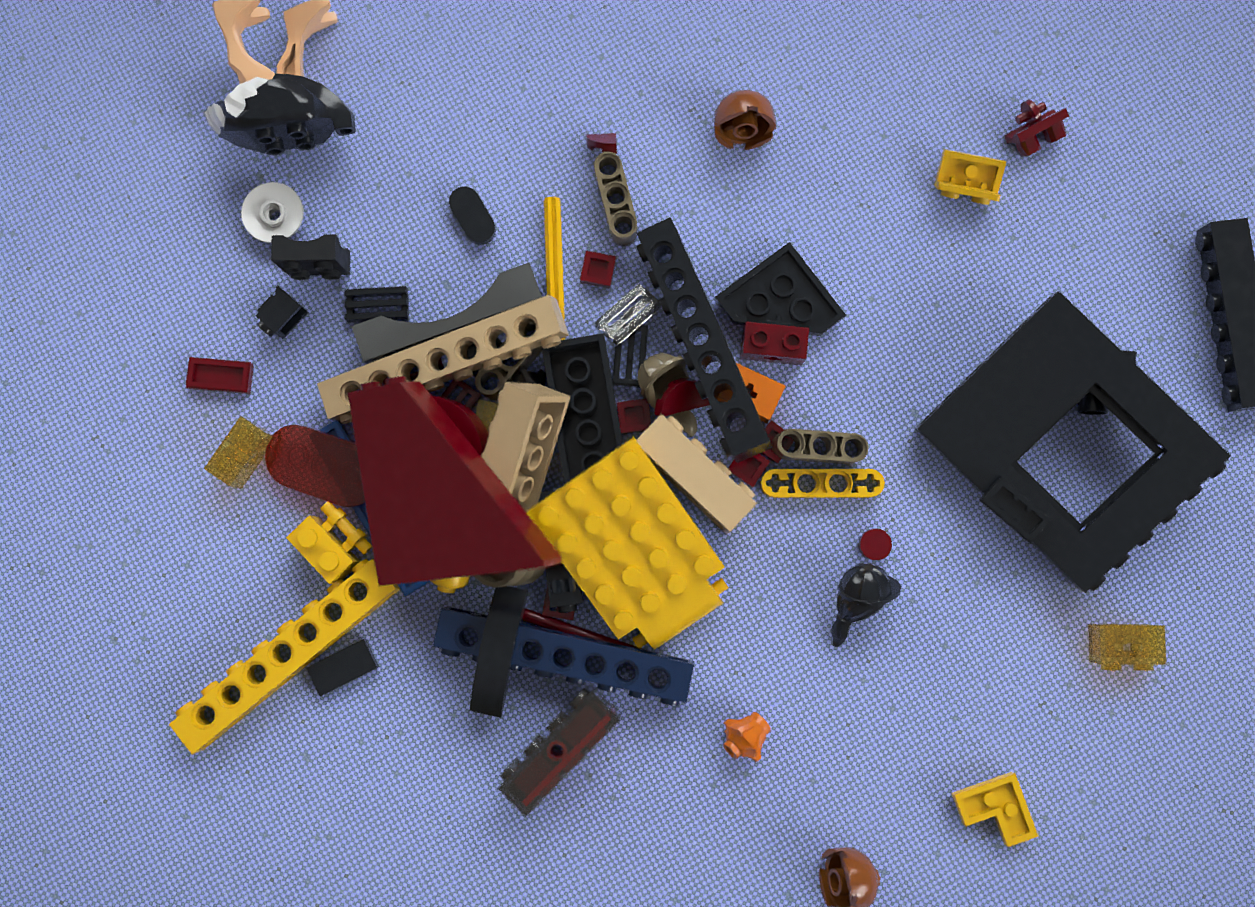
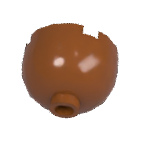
[714,90,776,150]
[819,847,880,907]

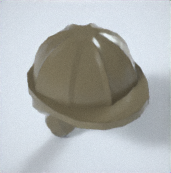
[638,353,697,437]

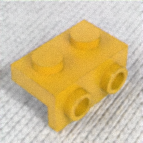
[934,149,1007,205]

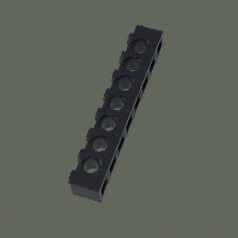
[636,217,773,463]

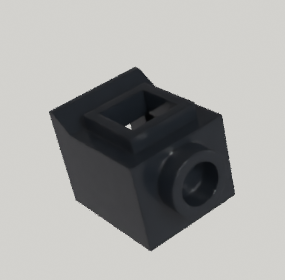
[256,285,309,339]

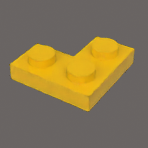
[951,771,1039,847]

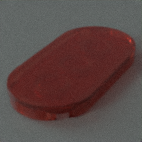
[265,425,365,507]

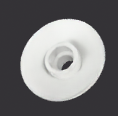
[241,182,304,243]

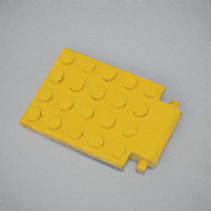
[526,437,729,650]

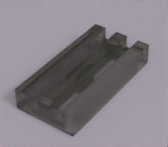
[595,284,661,346]

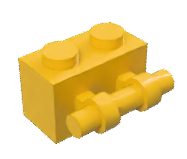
[286,501,372,584]

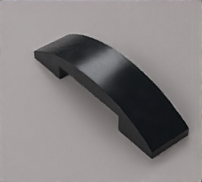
[470,586,529,718]

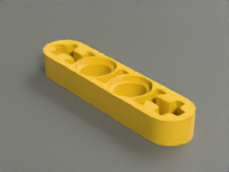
[760,469,885,498]

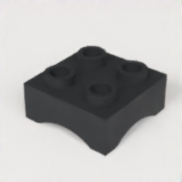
[271,234,350,280]

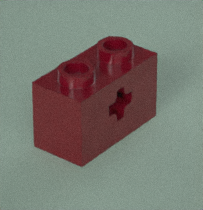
[740,322,809,365]

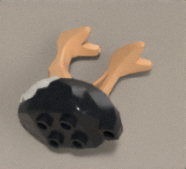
[204,0,356,155]

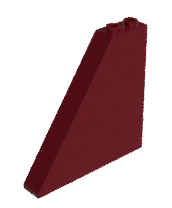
[348,376,562,586]

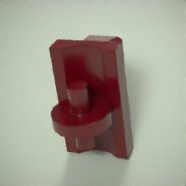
[1004,99,1069,156]

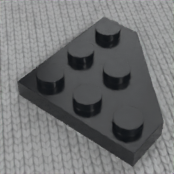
[714,242,846,336]

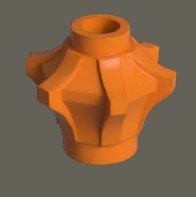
[723,712,771,762]

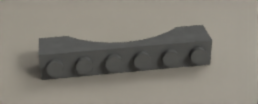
[351,263,542,364]

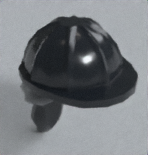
[831,563,901,647]

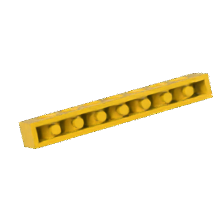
[169,558,401,755]

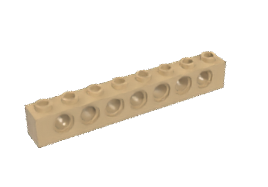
[317,295,569,424]

